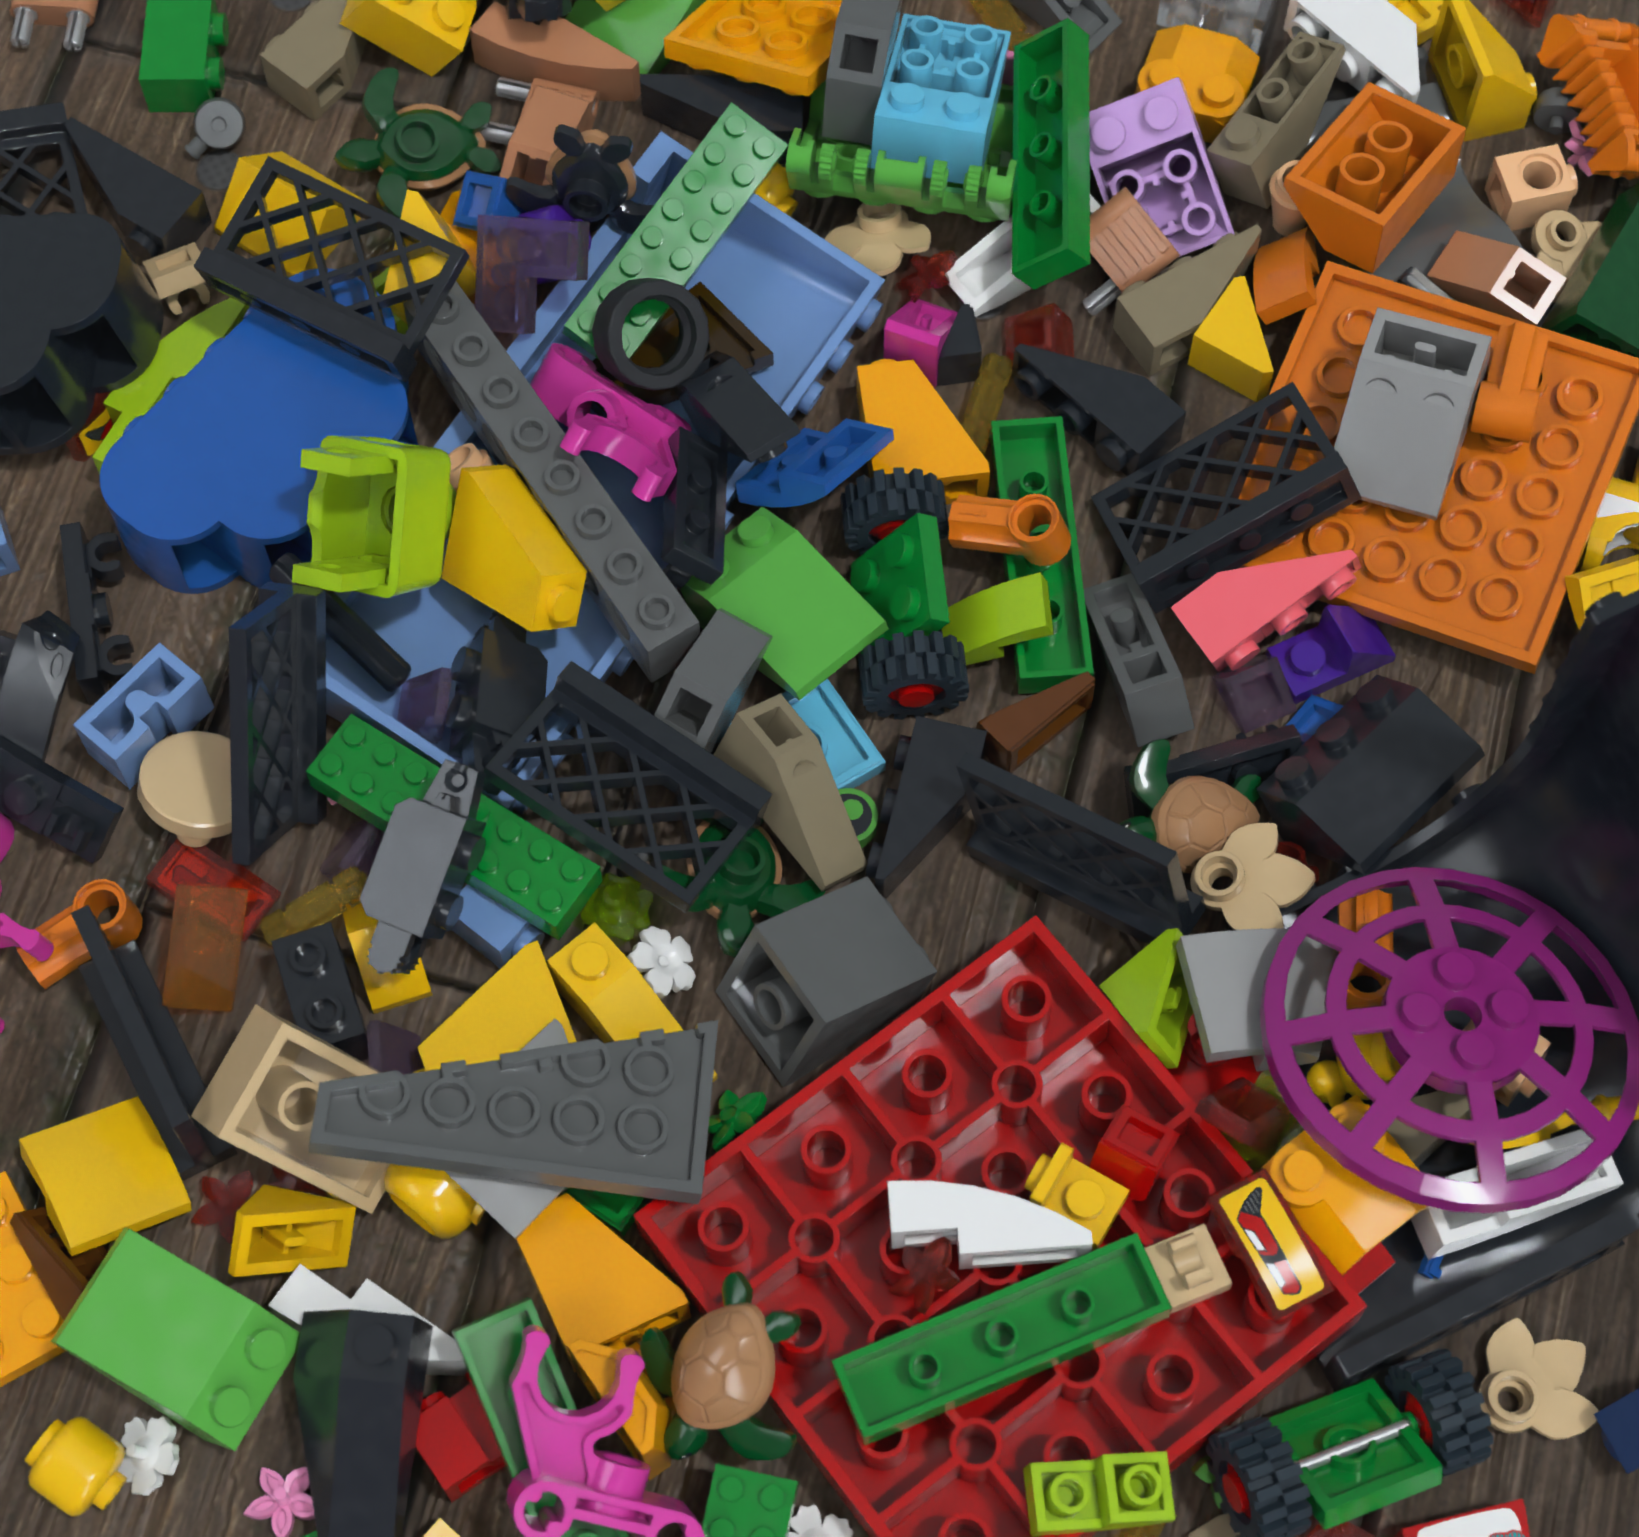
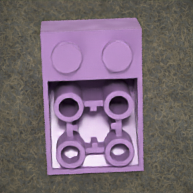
[1089,77,1235,257]

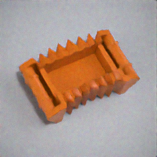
[1537,14,1639,180]

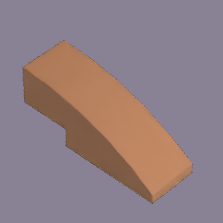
[469,1,641,101]

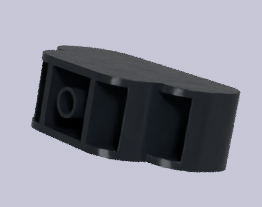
[0,212,164,455]

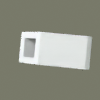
[1283,0,1420,104]

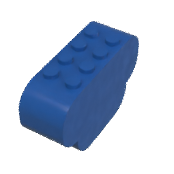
[100,268,418,594]

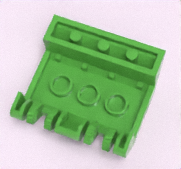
[786,80,1017,222]

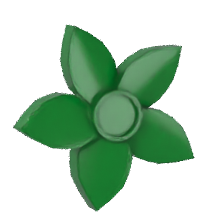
[708,1090,767,1152]

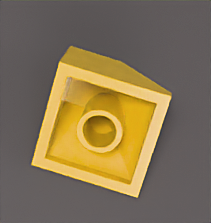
[1428,0,1537,142]

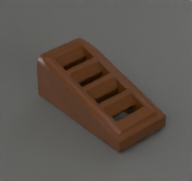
[976,671,1095,773]
[10,1206,108,1321]

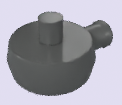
[1533,87,1587,135]
[184,97,246,160]

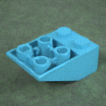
[871,14,1011,184]

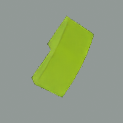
[942,572,1054,665]
[1023,1451,1176,1536]

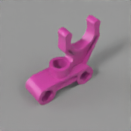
[530,343,692,502]
[507,1325,705,1537]

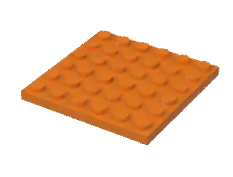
[1215,261,1639,674]

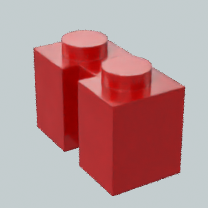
[415,1371,506,1503]

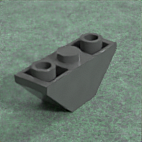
[822,0,903,146]
[654,608,773,754]

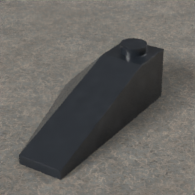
[293,1309,433,1537]

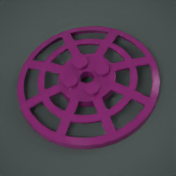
[1259,867,1639,1213]

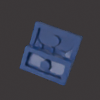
[735,418,894,507]

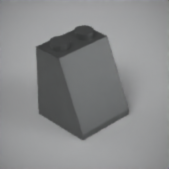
[715,877,938,1088]

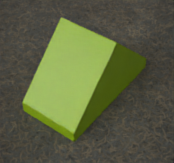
[1099,928,1193,1068]

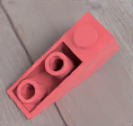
[1170,550,1361,672]

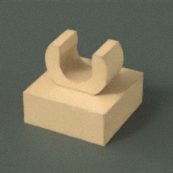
[142,242,210,315]
[1145,1224,1232,1314]

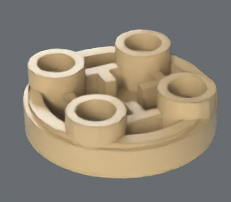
[137,731,232,847]

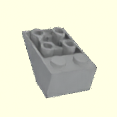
[1334,307,1492,520]

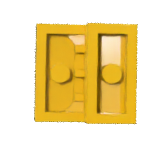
[19,1096,192,1256]

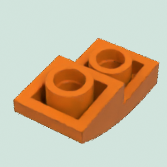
[1253,227,1320,325]

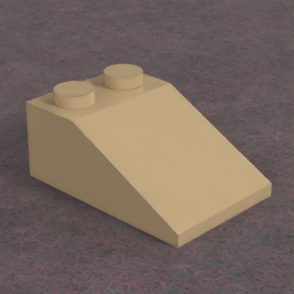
[191,1004,390,1214]

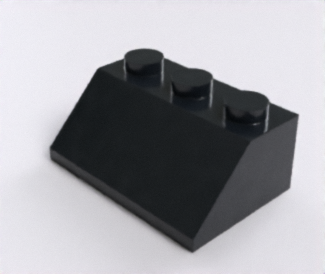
[1256,675,1485,873]

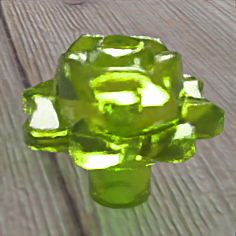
[581,873,653,941]

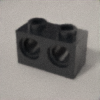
[271,922,375,1061]

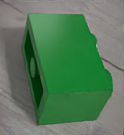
[139,0,229,112]

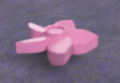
[1564,117,1597,177]
[243,1467,315,1537]

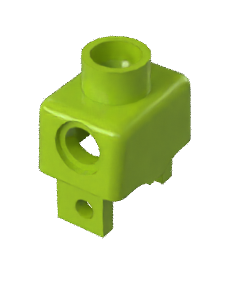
[292,436,457,598]

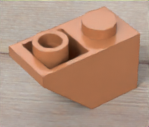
[499,86,592,185]
[1426,230,1567,325]

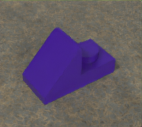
[1264,605,1396,706]

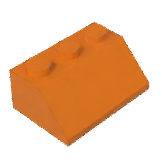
[1283,82,1466,274]

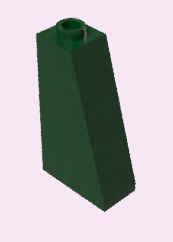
[1542,183,1639,358]

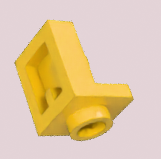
[1024,1142,1129,1250]

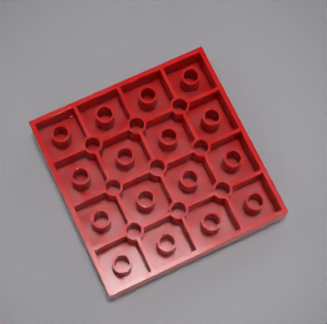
[633,915,1368,1537]

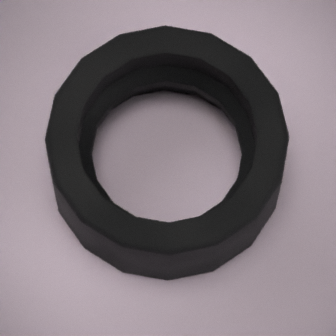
[592,278,709,391]

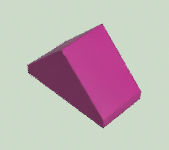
[883,298,958,389]

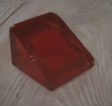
[1005,303,1074,370]

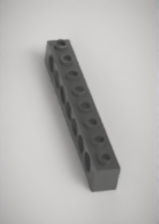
[403,281,700,683]

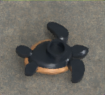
[506,124,654,234]

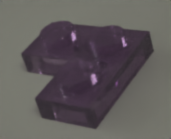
[475,214,590,334]

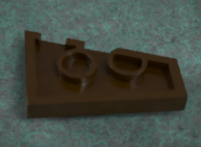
[591,281,774,418]

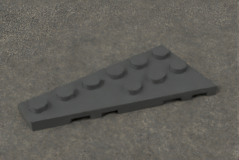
[309,1020,719,1204]

